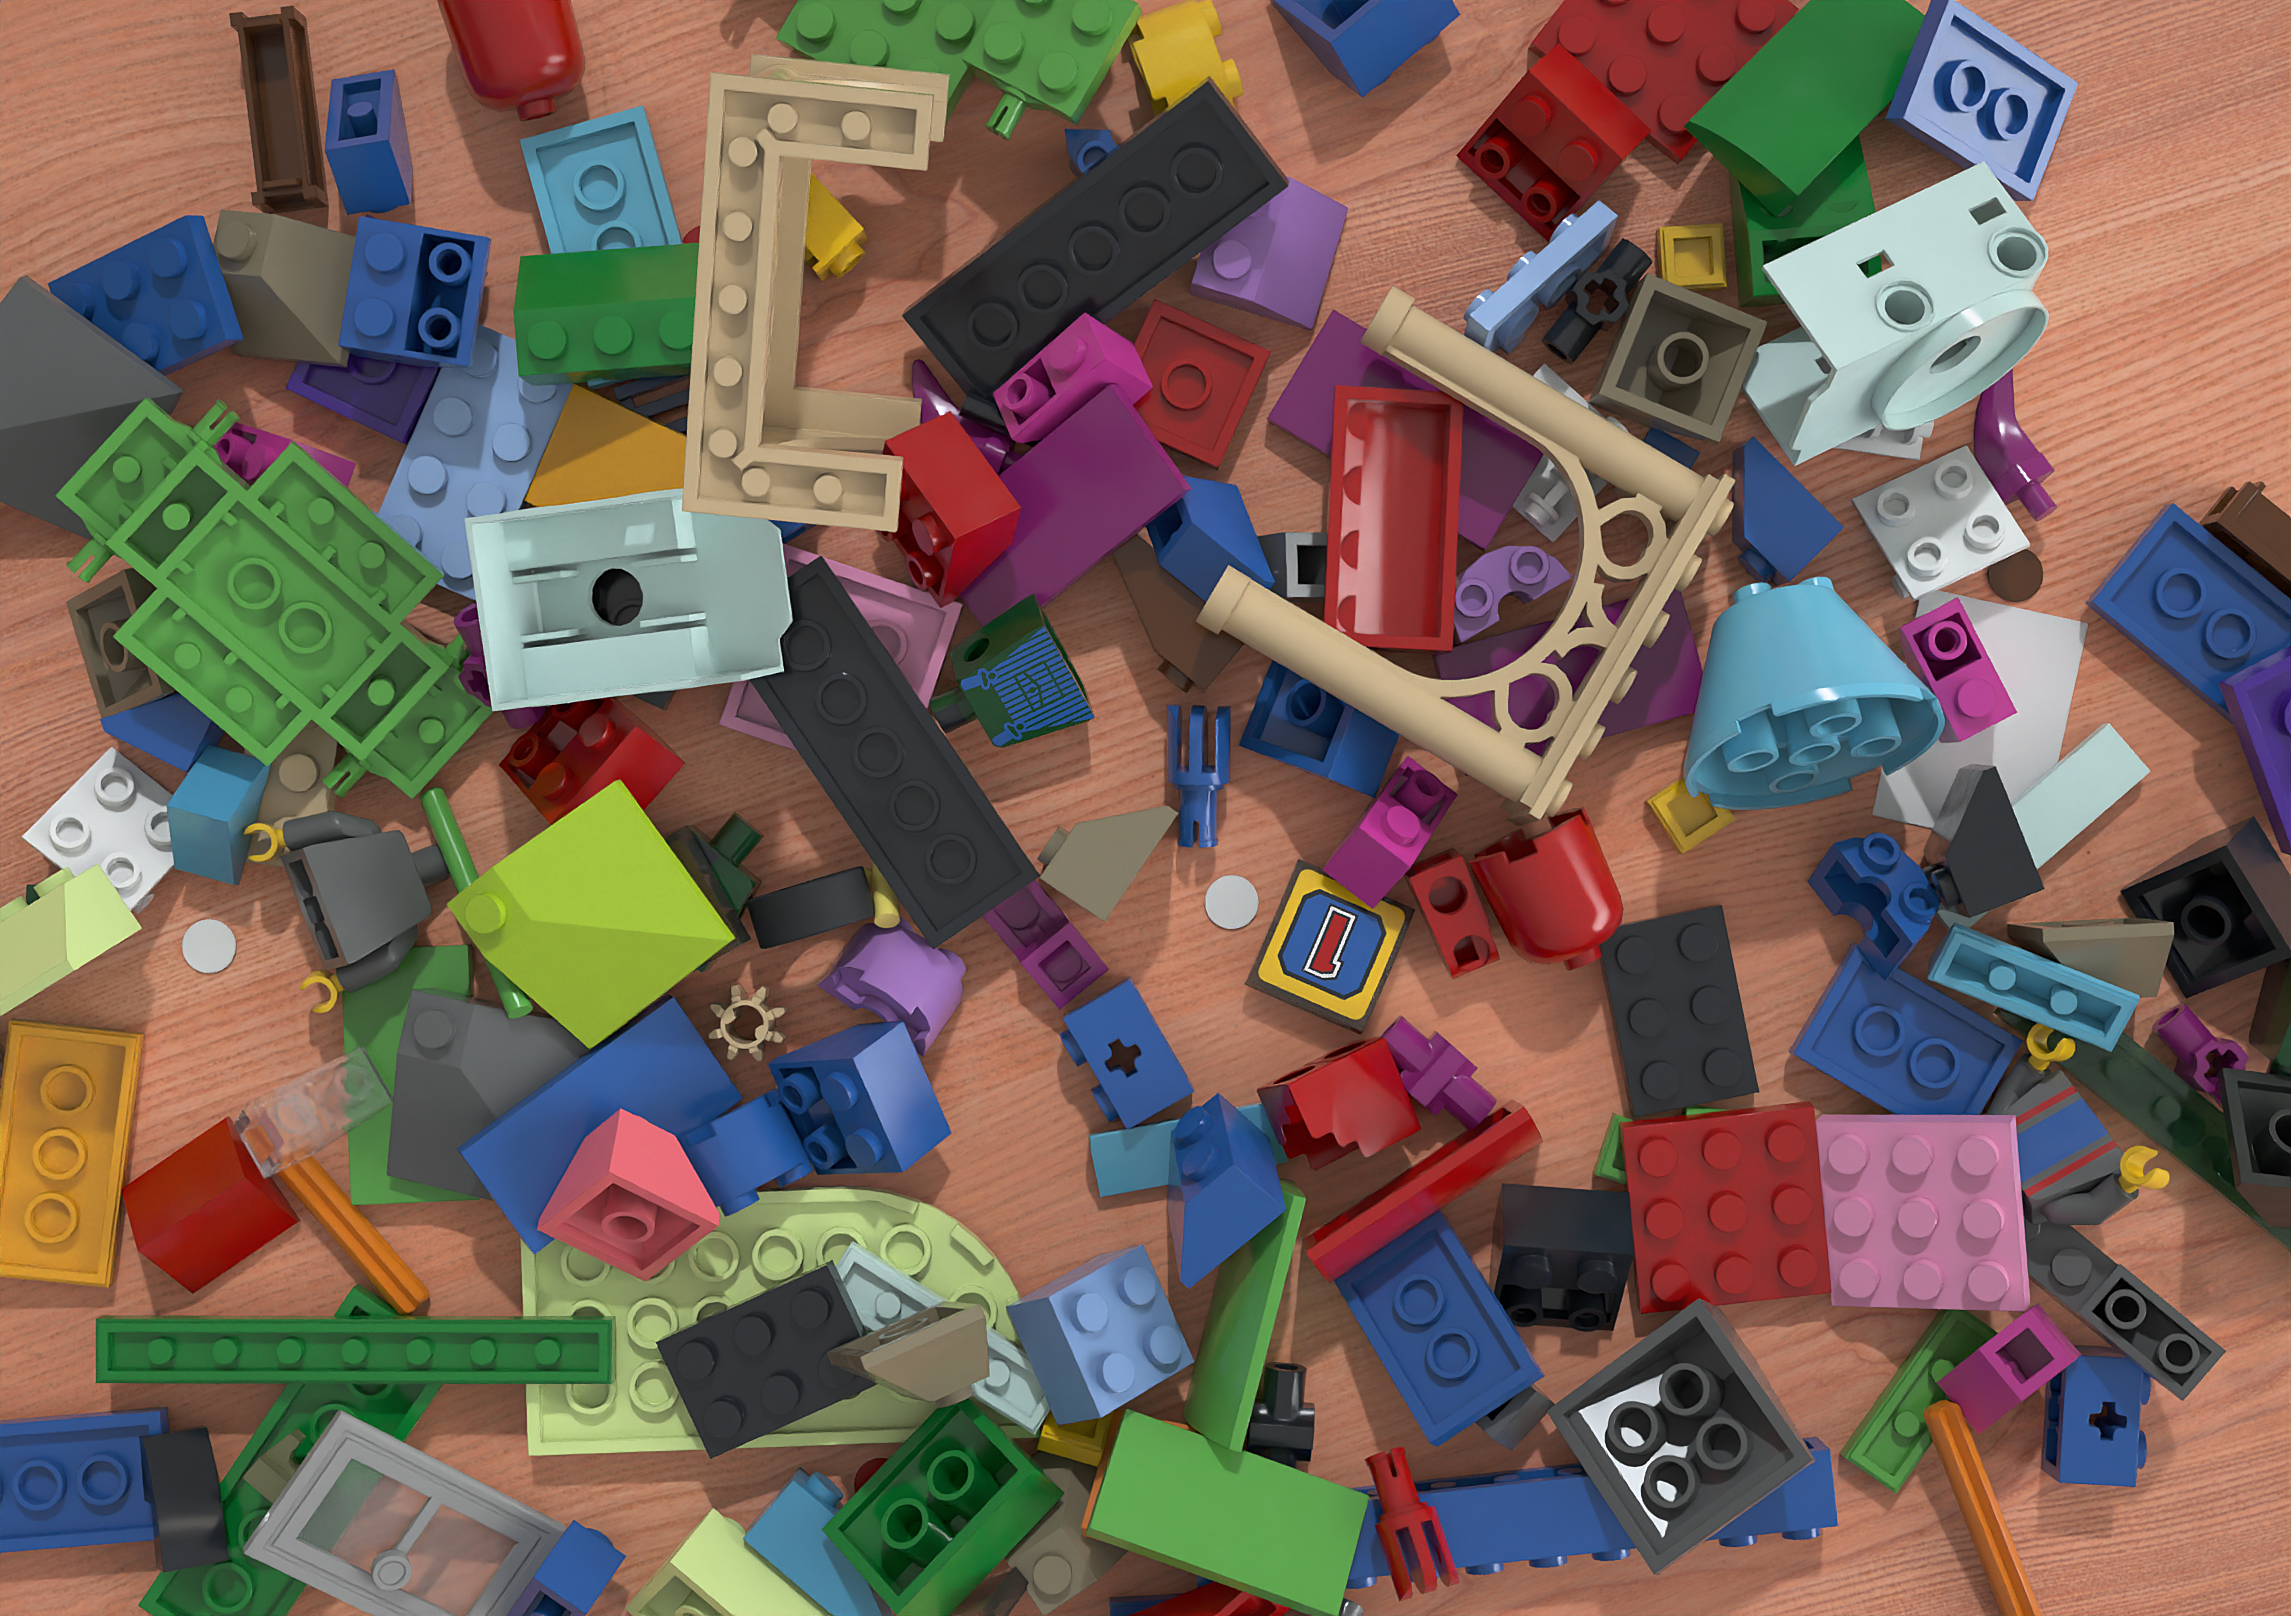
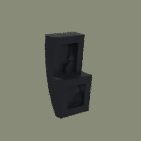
[139,1426,228,1573]

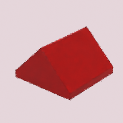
[122,1116,301,1294]

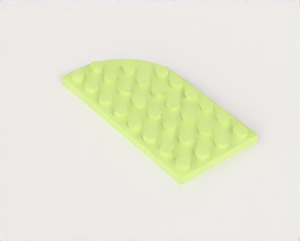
[520,1186,1041,1456]

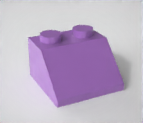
[1190,176,1348,331]

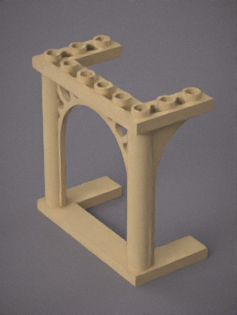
[682,54,950,532]

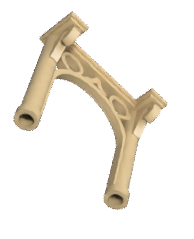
[1195,286,1736,826]

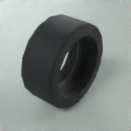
[746,866,875,949]

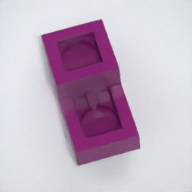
[982,880,1109,1010]

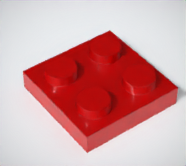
[1133,299,1271,470]

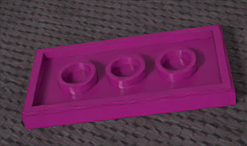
[1267,309,1544,552]
[960,384,1192,627]
[1432,589,1703,776]

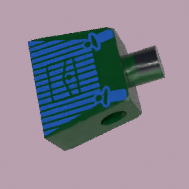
[929,594,1095,748]

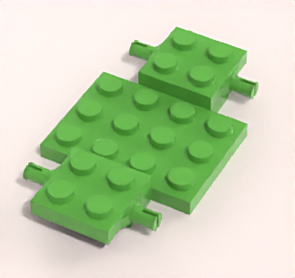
[776,0,1142,140]
[55,397,494,799]

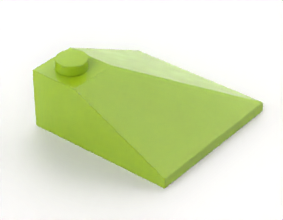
[446,779,735,1049]

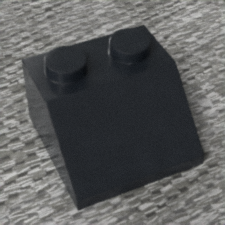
[1922,764,2045,918]
[2120,816,2291,999]

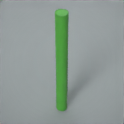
[419,787,533,1019]

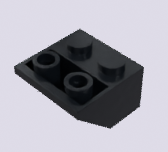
[1489,1183,1634,1332]

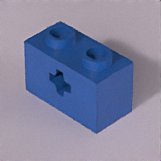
[1059,976,1194,1130]
[2041,1345,2151,1487]

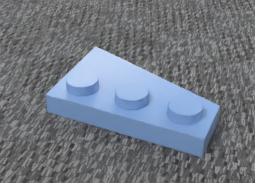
[1464,200,1618,355]

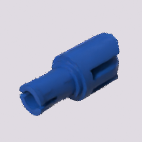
[1167,705,1231,848]

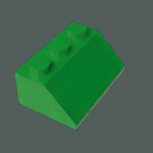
[513,243,699,386]
[821,1397,1065,1616]

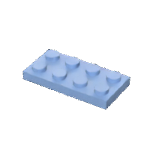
[378,324,580,601]

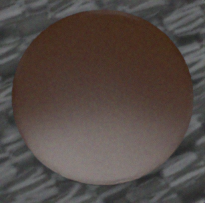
[1988,549,2043,602]

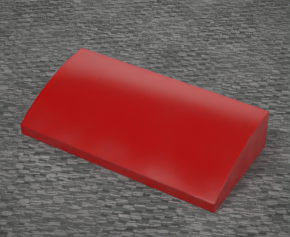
[1323,385,1464,655]
[1302,1099,1543,1283]

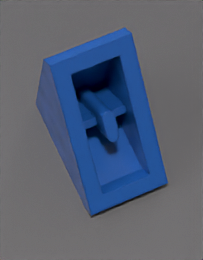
[100,693,225,772]

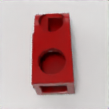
[1403,848,1500,979]

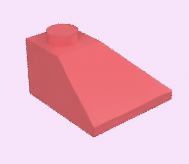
[537,1108,720,1282]

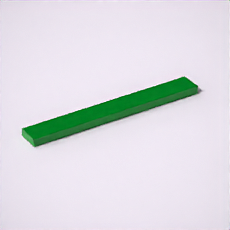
[96,1315,616,1384]

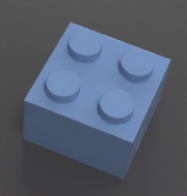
[1006,1244,1194,1425]

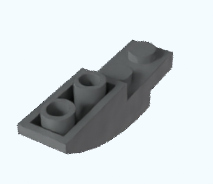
[2023,1214,2226,1401]

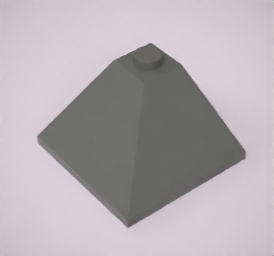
[0,275,184,540]
[387,987,616,1201]
[1546,1298,1815,1575]

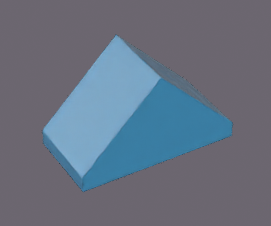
[166,745,272,885]

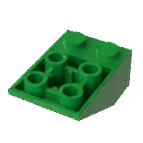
[1728,134,1882,308]

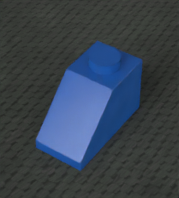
[325,69,413,215]
[1732,436,1844,586]
[507,1520,626,1616]

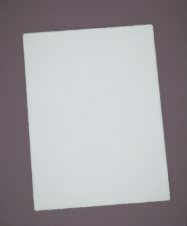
[1872,590,2088,829]

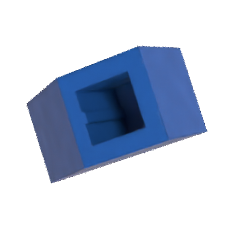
[1146,476,1275,602]

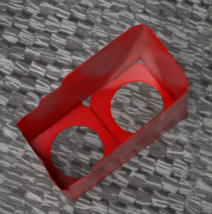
[1256,1037,1422,1171]

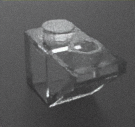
[233,1046,393,1179]

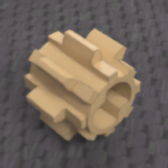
[708,984,788,1062]

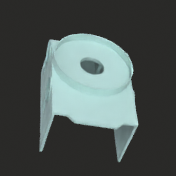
[1741,162,2049,466]
[464,488,793,711]

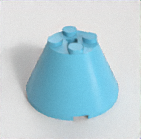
[1683,577,1945,810]

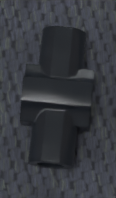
[1541,238,1653,365]
[1246,1362,1315,1470]

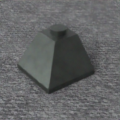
[2217,1068,2291,1228]

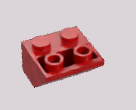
[1456,43,1652,242]
[877,411,1021,608]
[499,696,685,825]

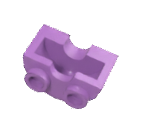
[1453,546,1572,646]
[817,917,966,1057]

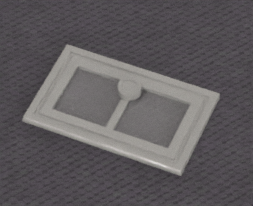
[243,1410,567,1616]

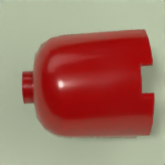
[437,0,585,122]
[1469,807,1624,971]

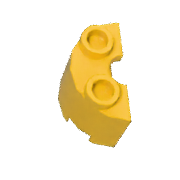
[1127,0,1244,117]

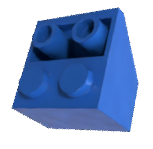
[338,216,492,369]
[768,1021,952,1175]

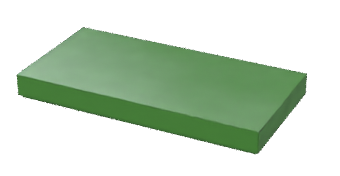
[342,944,481,1205]
[1085,1408,1370,1616]

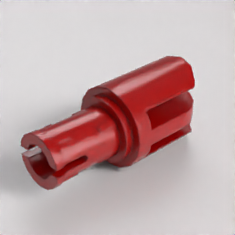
[1365,1447,1460,1602]

